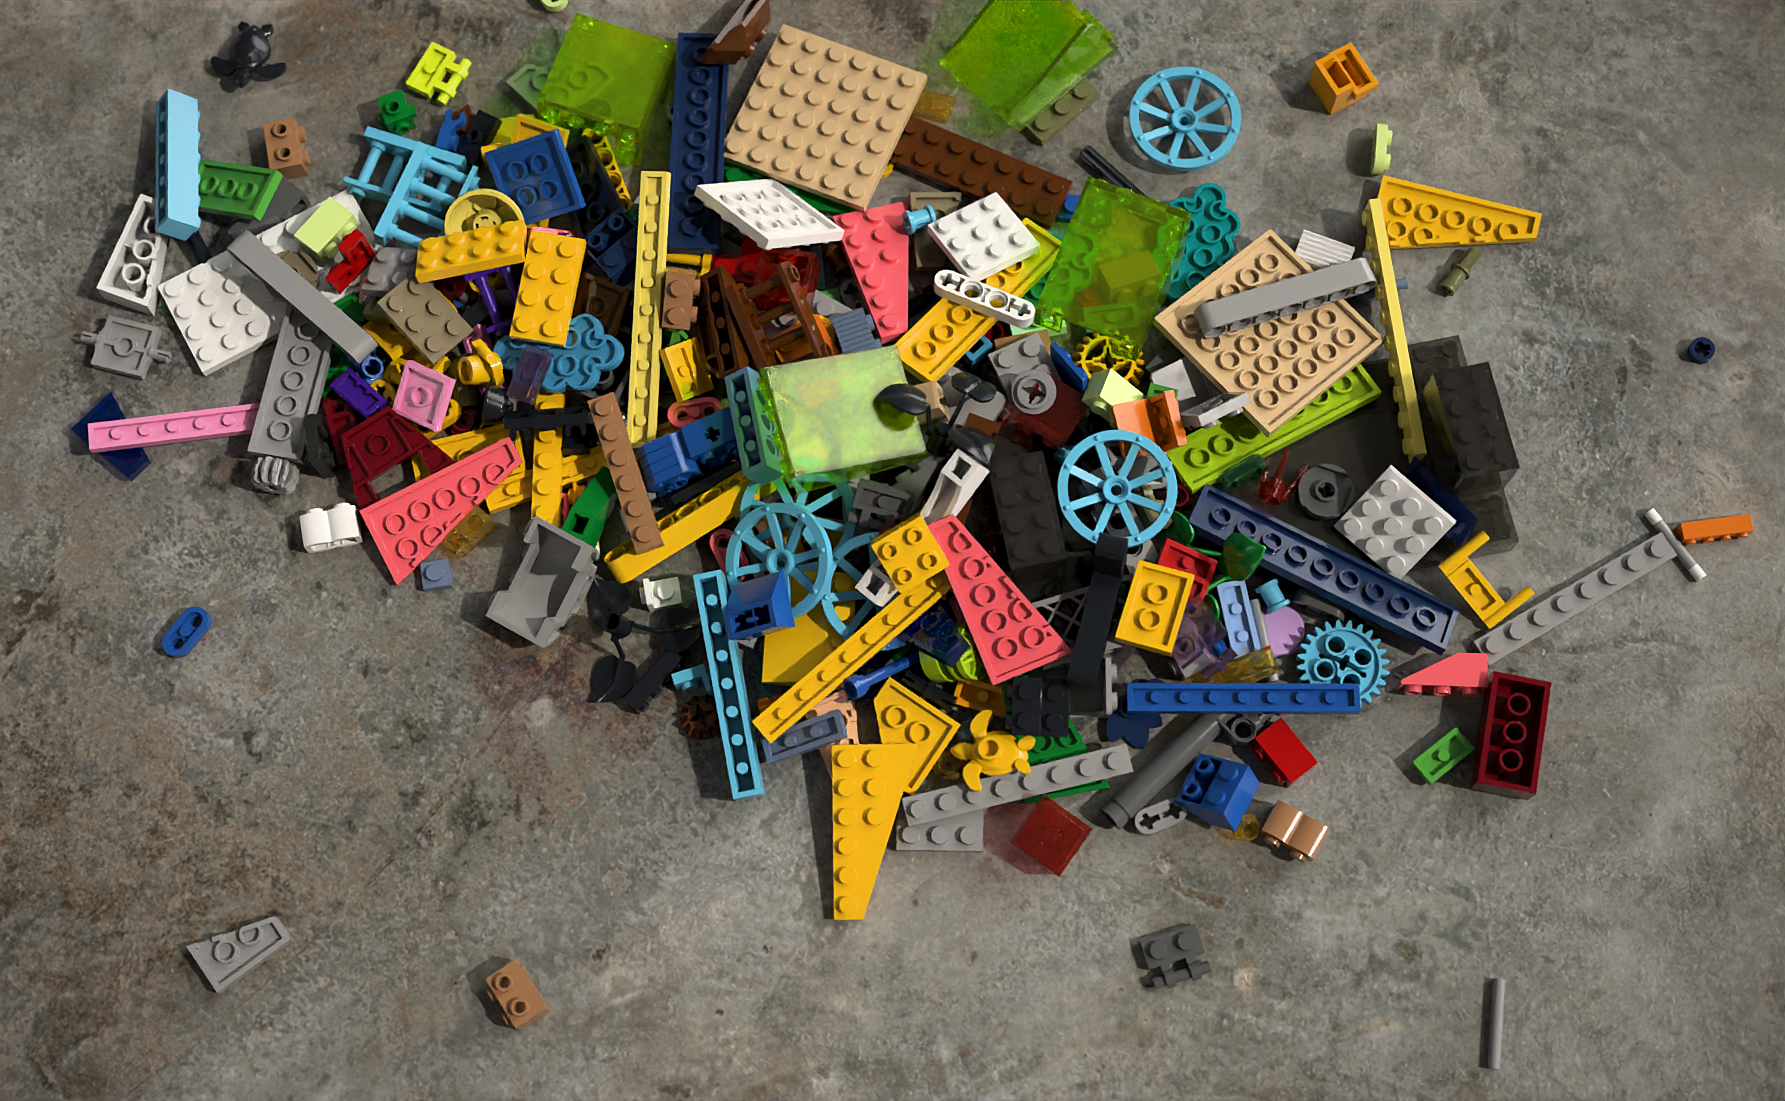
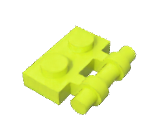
[406,42,471,106]

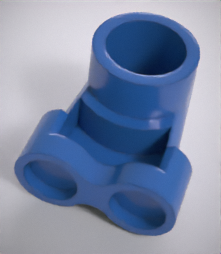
[344,347,384,385]

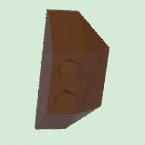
[699,0,770,65]
[694,266,752,380]

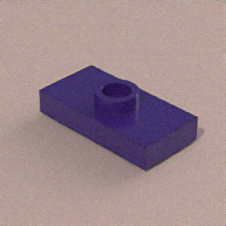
[329,368,389,420]

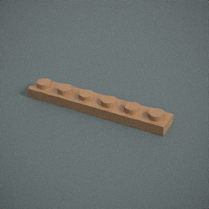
[587,392,665,555]

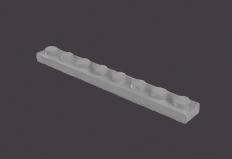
[1471,532,1677,667]
[902,743,1133,826]

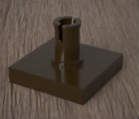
[571,272,634,338]

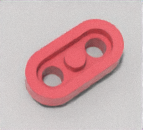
[668,397,723,430]
[710,528,749,580]

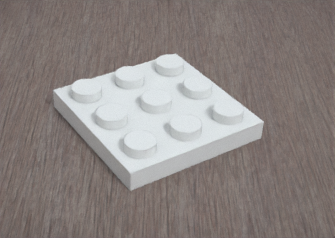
[928,192,1040,281]
[1334,465,1456,579]

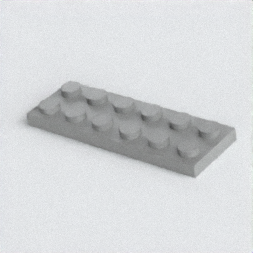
[247,304,343,464]

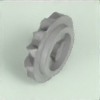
[1012,369,1056,414]

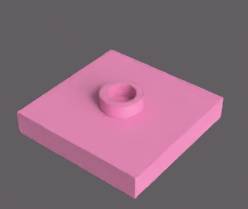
[392,360,456,432]

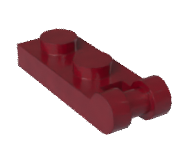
[322,396,358,469]

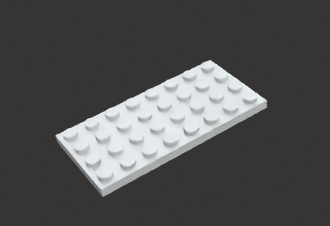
[157,188,382,376]

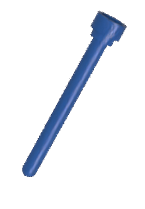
[843,650,920,700]

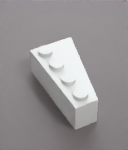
[97,194,169,317]

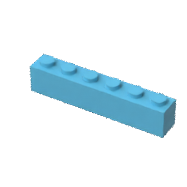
[155,89,201,241]

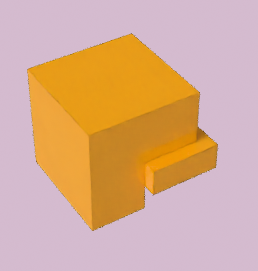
[1308,42,1379,115]

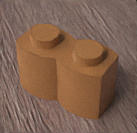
[1260,800,1330,863]

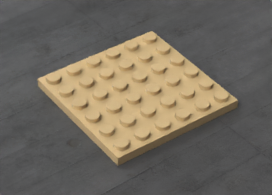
[724,24,927,212]
[1152,229,1386,438]

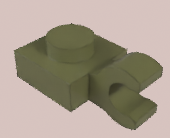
[1135,485,1173,529]

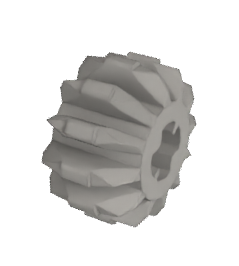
[250,456,300,495]

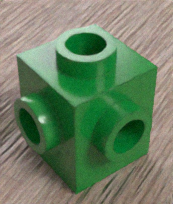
[377,89,418,135]

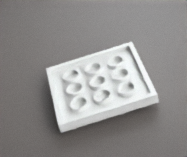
[694,179,844,250]

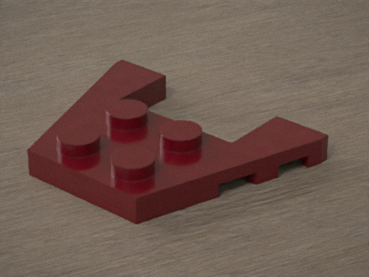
[341,406,455,520]

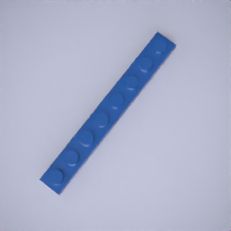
[1127,683,1361,715]

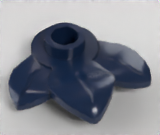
[1106,694,1162,750]

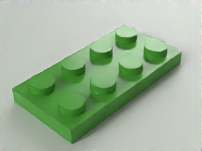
[198,159,283,221]

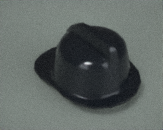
[477,381,513,430]

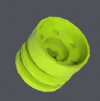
[919,621,988,683]

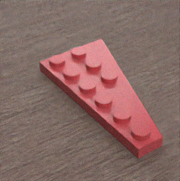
[832,201,909,344]
[360,436,523,585]
[927,514,1073,685]

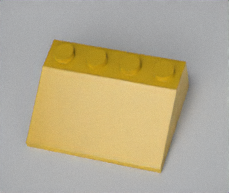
[761,572,856,691]

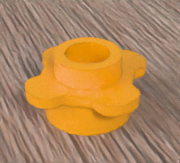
[568,481,587,505]

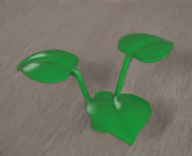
[1161,510,1266,639]

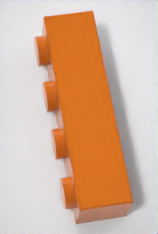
[1675,514,1754,546]

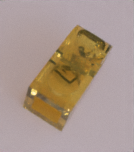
[443,505,501,559]

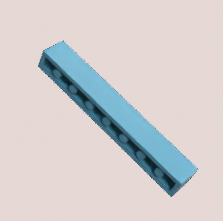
[693,569,766,801]

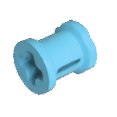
[902,204,936,234]
[1255,578,1291,615]

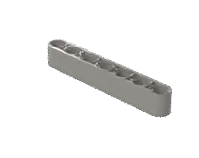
[226,229,378,365]
[1194,258,1377,339]

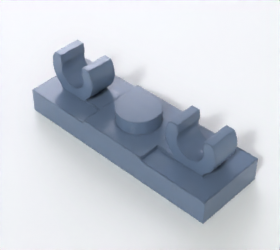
[761,709,848,765]

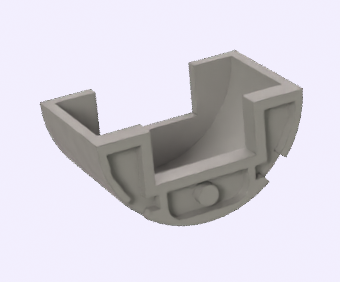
[486,516,599,648]

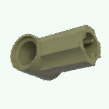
[446,353,480,410]

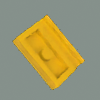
[659,337,715,402]

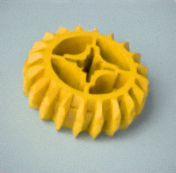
[1072,329,1145,388]

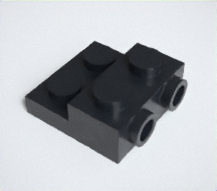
[1005,677,1070,737]

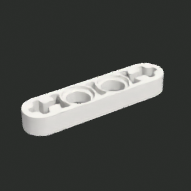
[934,270,1035,328]

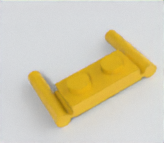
[1438,530,1535,629]

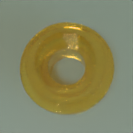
[1232,812,1260,841]

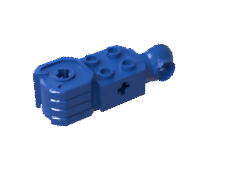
[636,399,795,498]

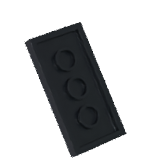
[566,135,630,239]

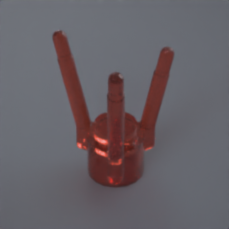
[1257,448,1310,506]

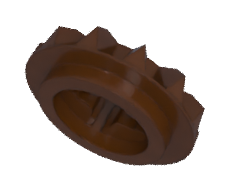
[680,694,721,740]

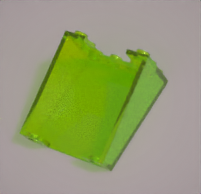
[938,0,1119,132]
[537,13,677,166]
[1034,176,1192,361]
[757,345,928,494]

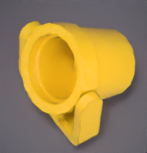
[457,338,504,386]

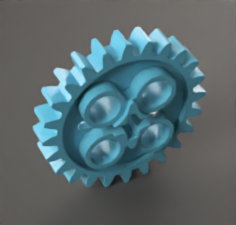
[1295,620,1390,708]

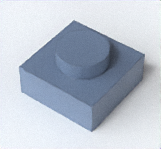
[420,558,453,592]

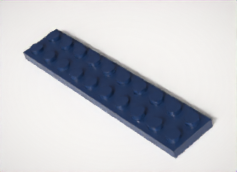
[666,33,729,255]
[1188,484,1460,655]

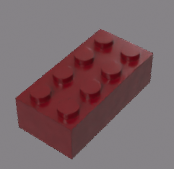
[1470,671,1552,800]

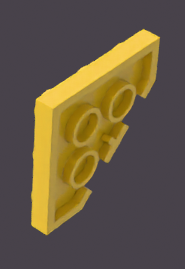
[873,677,960,796]

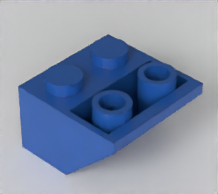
[724,571,795,640]
[1175,753,1260,832]

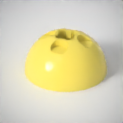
[444,188,525,235]

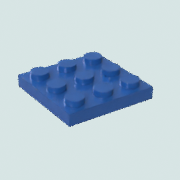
[484,128,586,225]

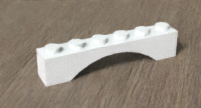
[855,448,990,608]

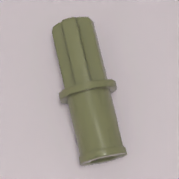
[1439,247,1482,296]

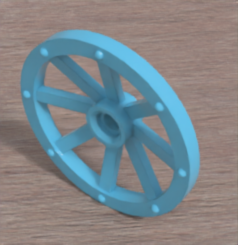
[1129,67,1241,172]
[1057,430,1177,548]
[740,457,857,572]
[726,503,833,619]
[820,532,938,651]

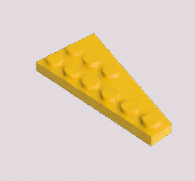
[1364,175,1542,251]
[832,743,918,920]

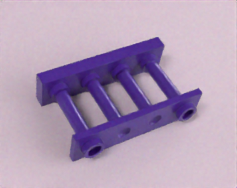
[464,232,566,336]

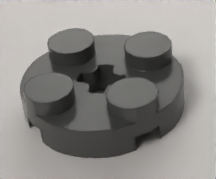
[1297,464,1355,520]

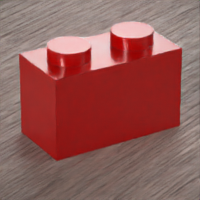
[1251,718,1318,788]

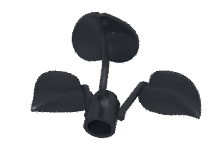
[876,372,996,467]
[589,578,703,703]

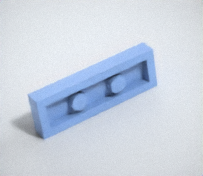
[1216,580,1263,668]

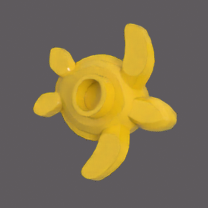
[950,710,1035,792]

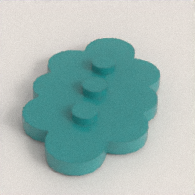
[1151,183,1241,304]

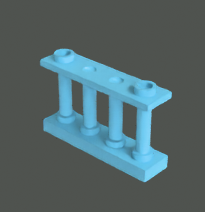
[343,126,470,221]
[373,141,481,249]

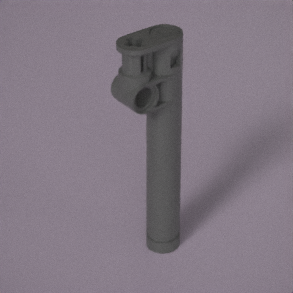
[1100,673,1282,830]

